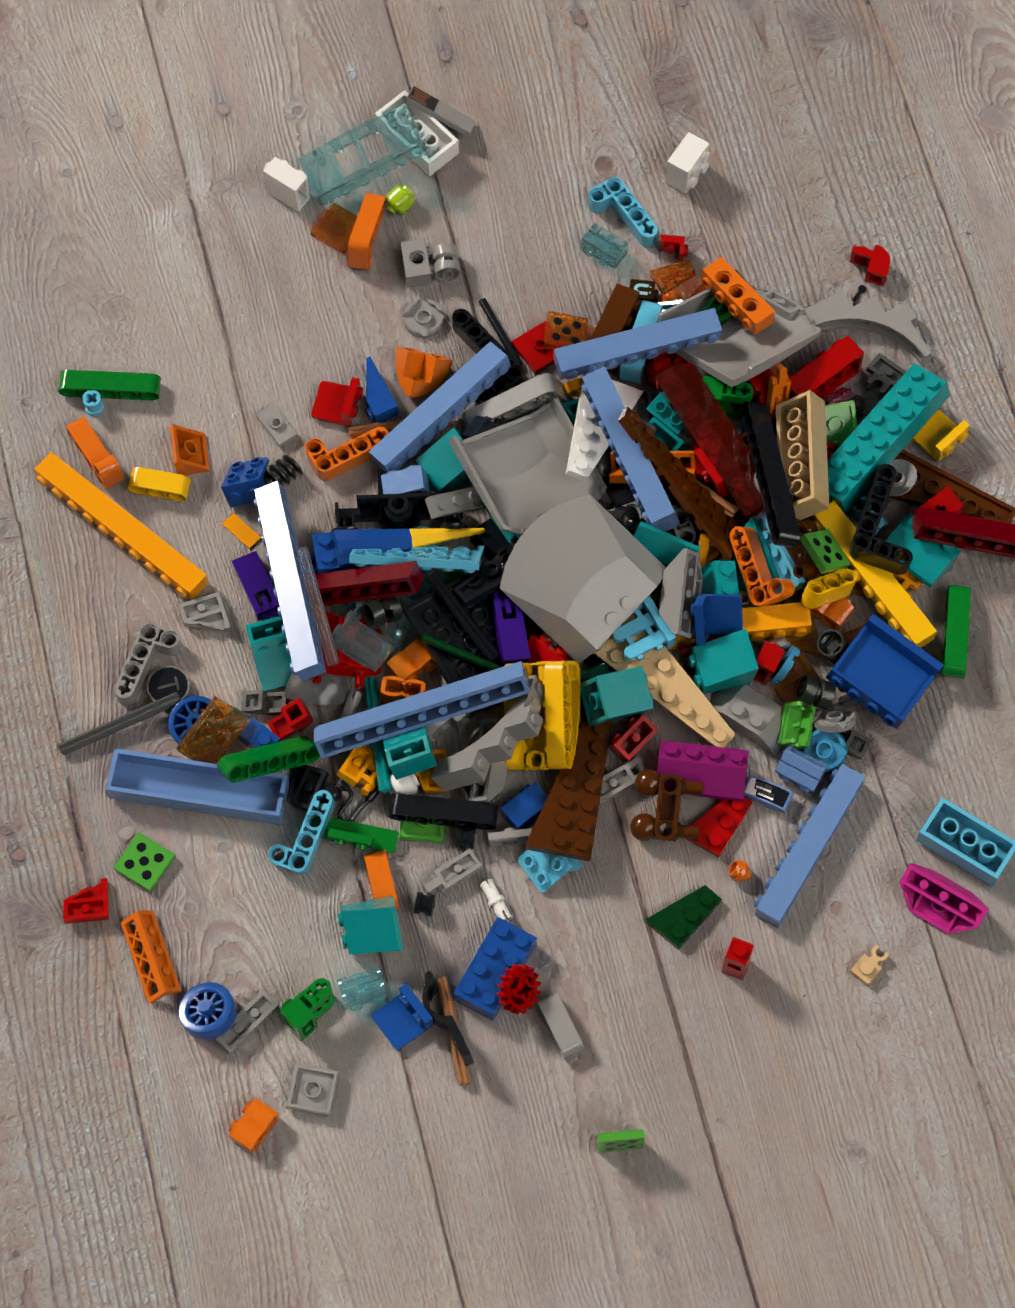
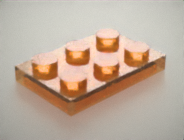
[176,696,251,764]

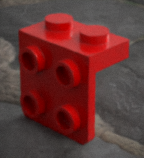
[311,377,363,426]

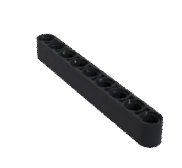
[741,401,800,548]

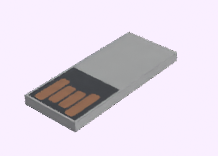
[405,85,476,137]

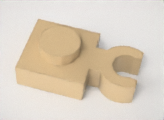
[850,945,889,987]

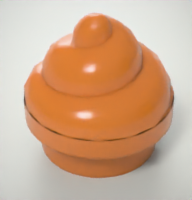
[659,289,680,302]
[728,860,752,882]

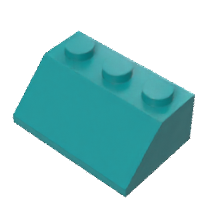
[886,513,961,588]
[633,521,700,567]

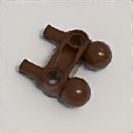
[785,518,838,582]
[630,769,704,842]

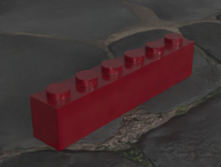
[912,506,1015,558]
[305,561,424,607]

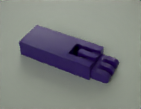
[232,551,279,621]
[491,590,531,665]

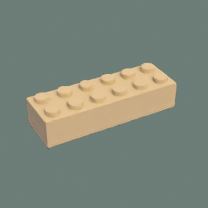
[776,390,829,520]

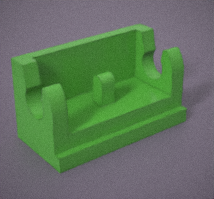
[777,701,816,750]

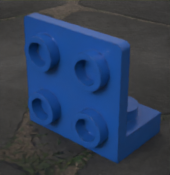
[371,983,434,1051]

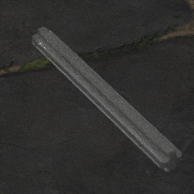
[296,546,339,666]

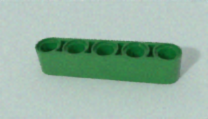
[58,370,161,401]
[942,585,971,679]
[217,736,320,783]

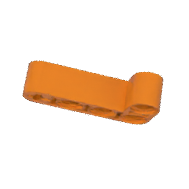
[348,192,387,271]
[65,416,124,490]
[305,427,389,481]
[730,526,795,606]

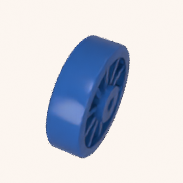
[168,696,225,752]
[178,982,237,1040]

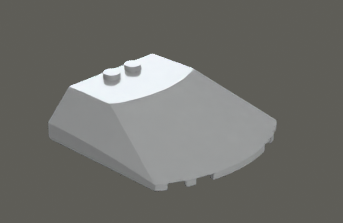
[657,282,821,387]
[449,397,607,535]
[499,494,666,664]

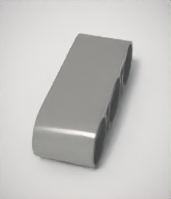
[536,992,584,1059]

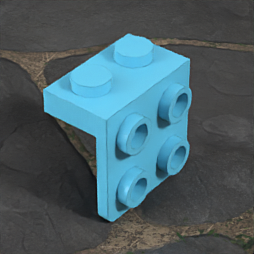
[518,850,584,892]

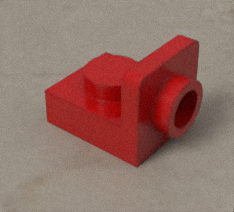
[659,234,688,263]

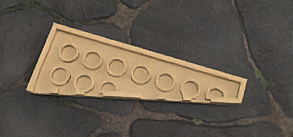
[593,613,735,748]

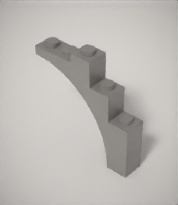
[805,291,932,366]
[431,675,545,791]

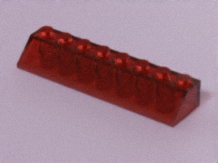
[654,361,765,522]

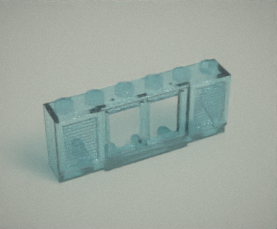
[298,104,429,206]
[332,551,447,672]

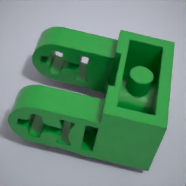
[700,376,754,422]
[280,978,335,1042]

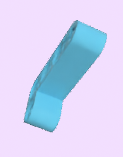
[589,177,658,248]
[620,300,663,384]
[268,790,335,875]

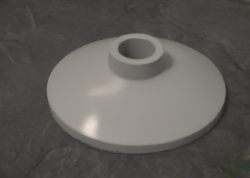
[882,459,917,496]

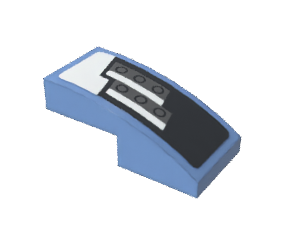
[744,775,794,813]

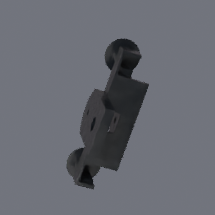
[331,469,468,532]

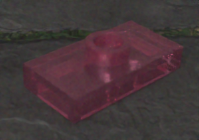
[822,388,854,405]

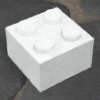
[666,132,710,194]

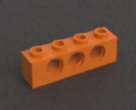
[701,257,775,335]

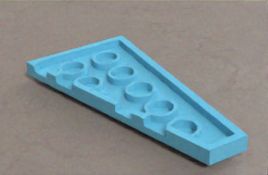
[349,545,485,573]

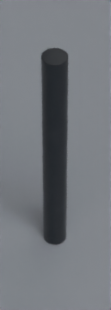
[479,298,523,366]

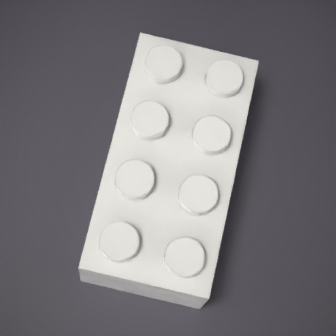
[375,90,459,177]

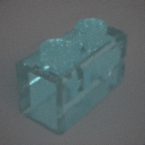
[581,223,629,269]
[337,967,389,1011]

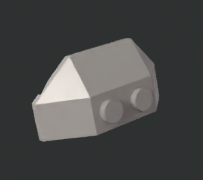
[659,548,703,639]
[709,684,783,756]
[460,718,507,802]

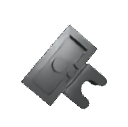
[865,353,906,400]

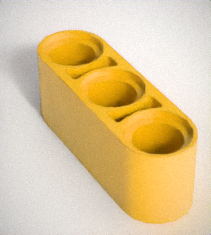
[127,467,191,502]
[801,568,858,609]

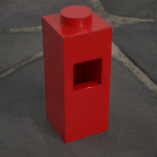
[722,937,754,981]

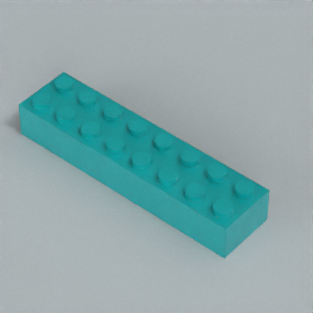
[827,363,950,514]

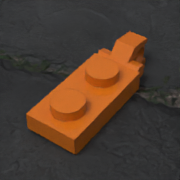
[766,363,791,420]

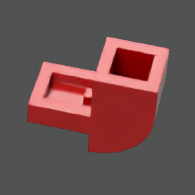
[850,244,891,287]
[267,697,313,741]

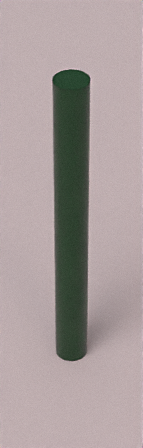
[421,633,502,671]

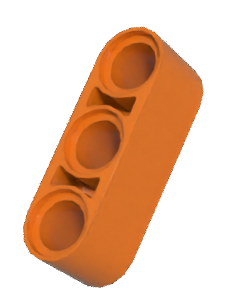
[363,850,400,911]

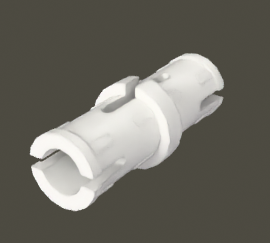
[480,879,513,922]

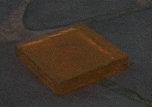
[310,202,357,254]

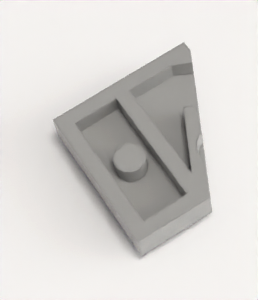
[178,592,232,632]

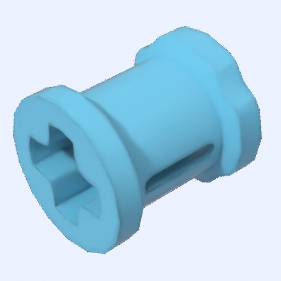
[83,390,104,416]

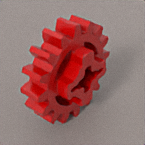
[496,964,541,1014]

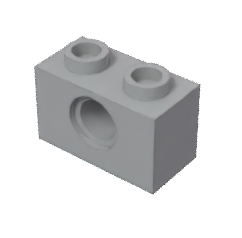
[400,239,434,287]

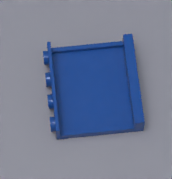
[826,614,944,729]

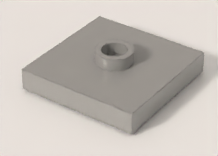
[285,1063,340,1117]

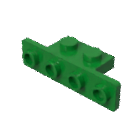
[311,817,399,853]

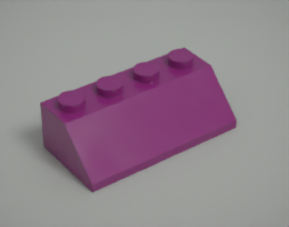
[657,740,749,801]

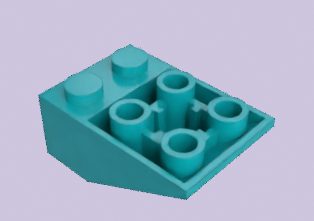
[245,616,292,692]
[383,726,438,780]

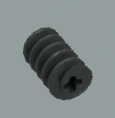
[263,454,304,487]

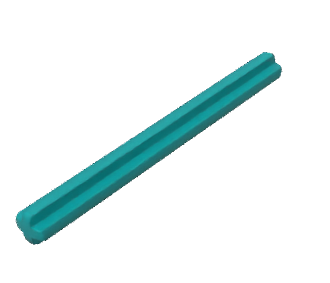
[364,677,392,794]

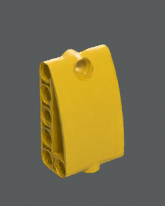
[504,661,581,771]

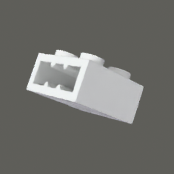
[263,157,310,212]

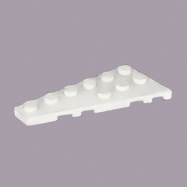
[565,373,643,482]

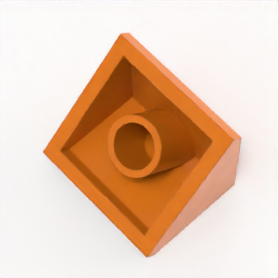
[170,424,210,475]

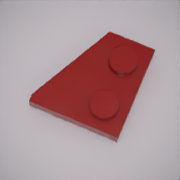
[63,878,110,924]

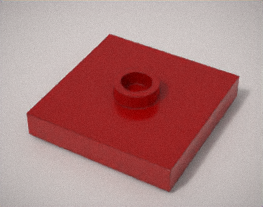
[512,321,565,374]
[694,448,727,497]

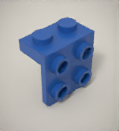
[221,457,270,508]
[691,594,743,645]

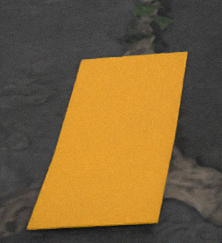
[222,513,261,549]

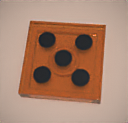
[543,310,588,350]

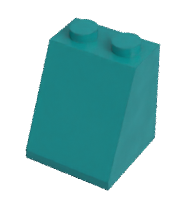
[416,428,468,493]
[701,561,739,595]
[688,629,759,694]
[580,666,654,727]
[337,896,404,954]

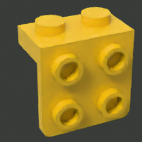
[912,409,970,462]

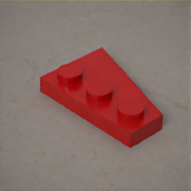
[685,797,753,858]

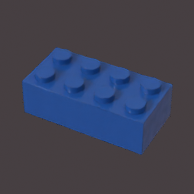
[453,917,537,1021]

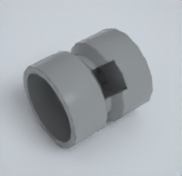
[432,243,461,281]

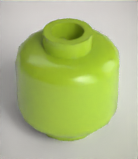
[385,184,415,215]

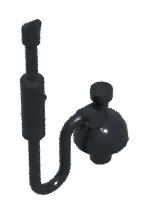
[320,770,392,822]

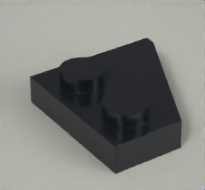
[289,765,329,811]

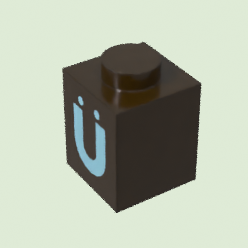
[630,279,659,303]

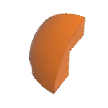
[396,346,453,397]

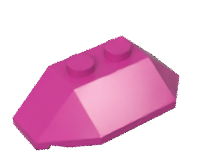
[899,863,989,934]

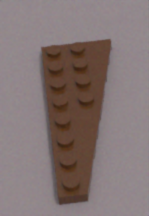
[618,407,739,561]
[867,450,1015,524]
[525,717,612,862]

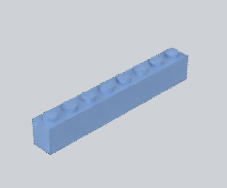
[553,308,722,380]
[369,341,511,474]
[754,764,866,928]

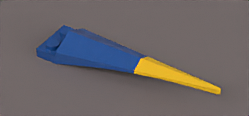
[312,528,485,574]

